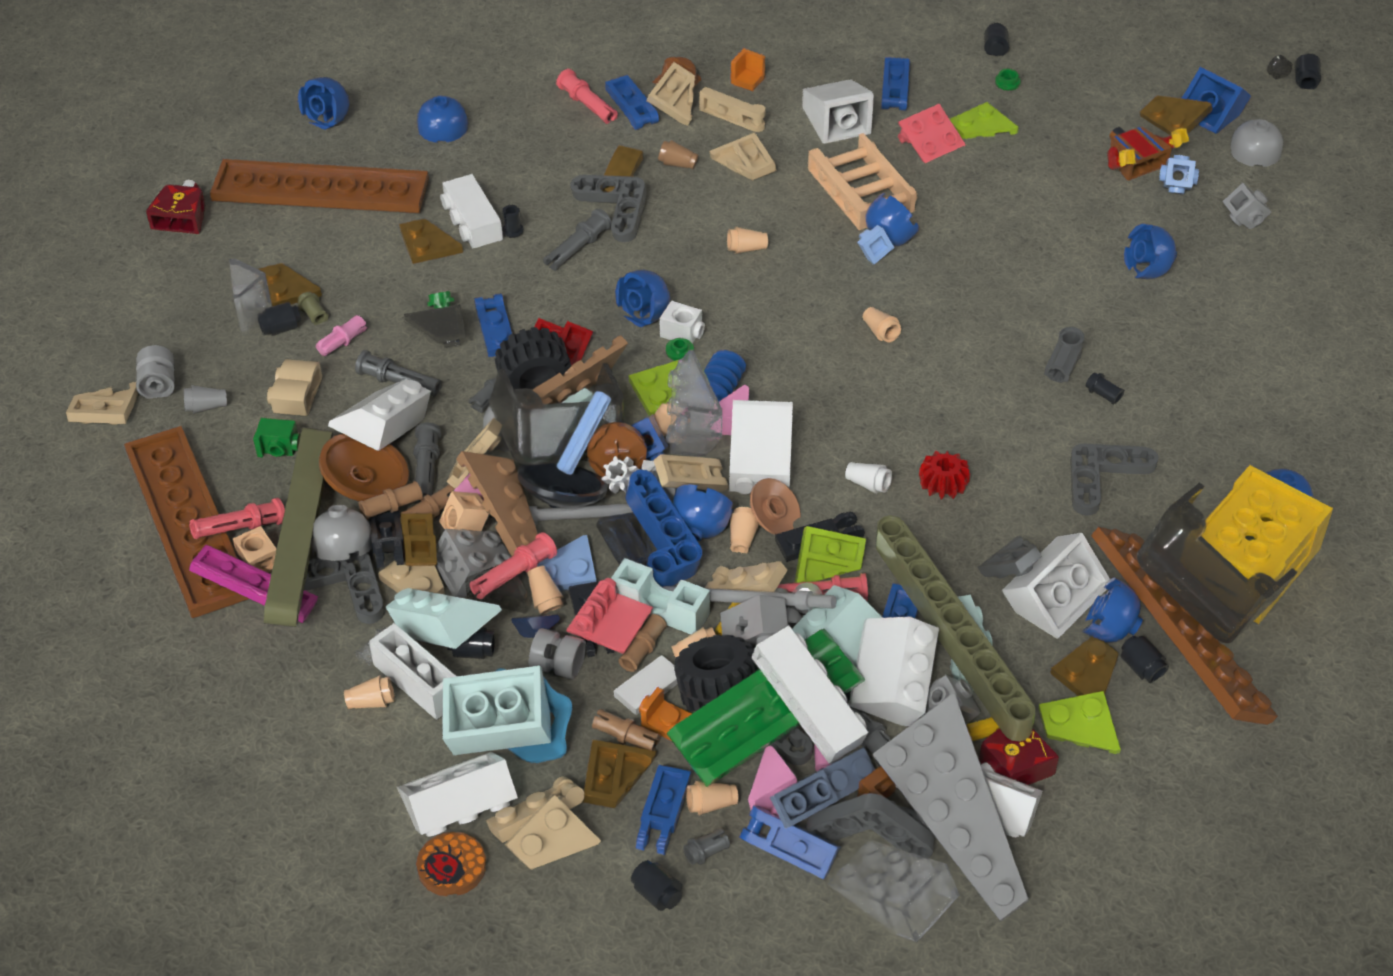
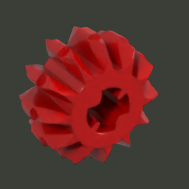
[919,450,970,500]

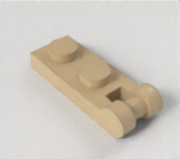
[700,87,765,132]
[653,454,729,492]
[705,561,787,592]
[486,776,584,843]

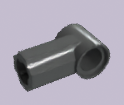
[1044,327,1085,383]

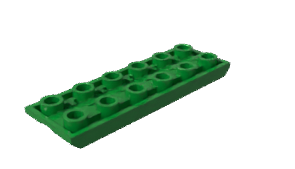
[667,629,865,787]

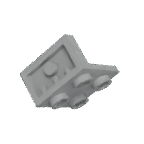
[436,529,518,598]

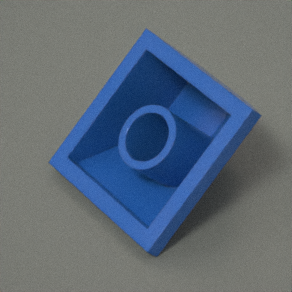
[1182,67,1251,134]

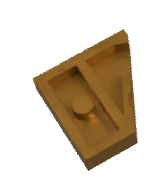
[1140,95,1212,136]
[399,219,463,264]
[255,263,322,307]
[1050,637,1119,696]
[582,740,656,808]

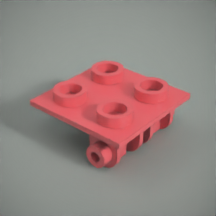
[898,104,966,163]
[567,578,653,654]

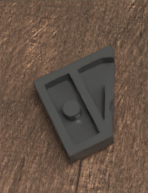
[978,536,1042,579]

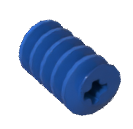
[692,350,746,409]

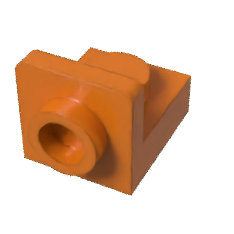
[639,687,691,741]

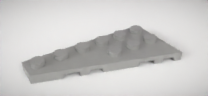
[873,693,1029,922]

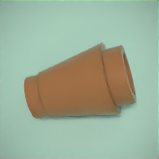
[658,140,698,169]

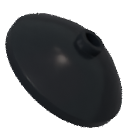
[517,461,608,508]

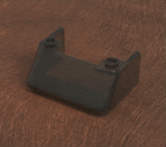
[489,363,624,465]
[1137,483,1298,643]

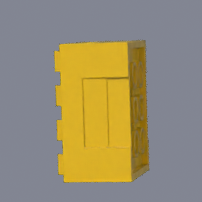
[1176,465,1333,624]

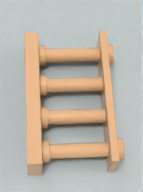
[808,133,917,230]

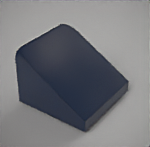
[511,615,560,638]

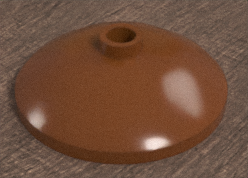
[319,434,409,502]

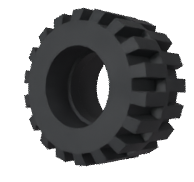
[495,327,571,399]
[674,635,758,712]

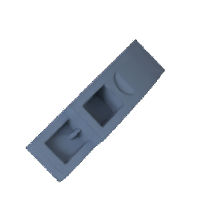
[770,747,875,829]

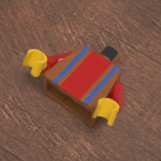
[1107,127,1189,181]

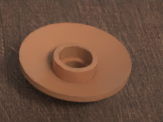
[750,478,801,535]

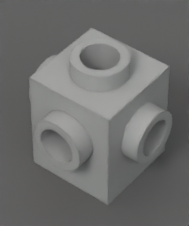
[1223,183,1272,229]
[926,675,981,724]

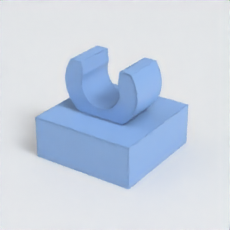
[857,225,894,265]

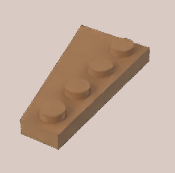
[520,335,628,417]
[456,451,538,556]

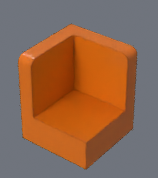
[731,48,765,91]

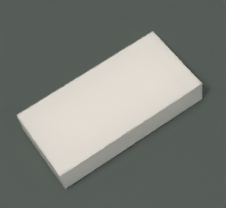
[614,655,677,715]

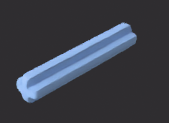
[557,391,611,475]

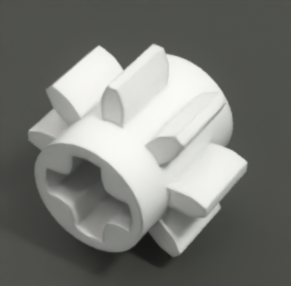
[602,456,640,494]

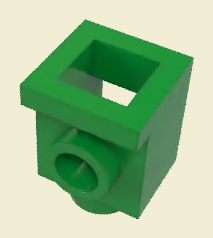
[253,418,301,458]

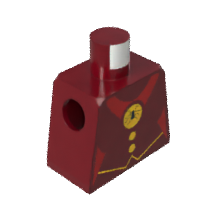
[146,180,206,234]
[979,728,1059,785]

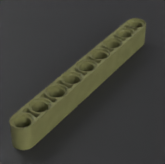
[264,428,333,627]
[876,515,1036,741]

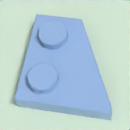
[537,535,596,591]

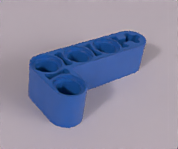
[625,469,702,588]

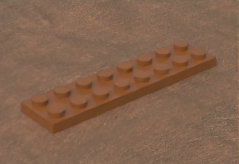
[210,159,429,213]
[124,426,249,618]
[1091,527,1278,725]

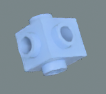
[1159,155,1199,194]

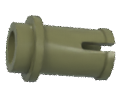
[298,292,328,325]

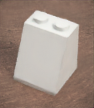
[803,79,874,144]
[729,400,793,494]

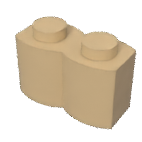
[267,359,322,416]

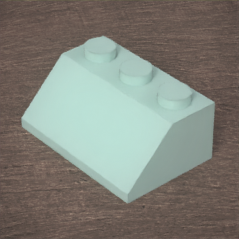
[792,585,883,667]
[386,588,501,649]
[443,666,551,755]

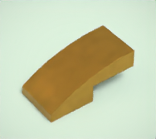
[602,145,643,192]
[400,513,437,566]

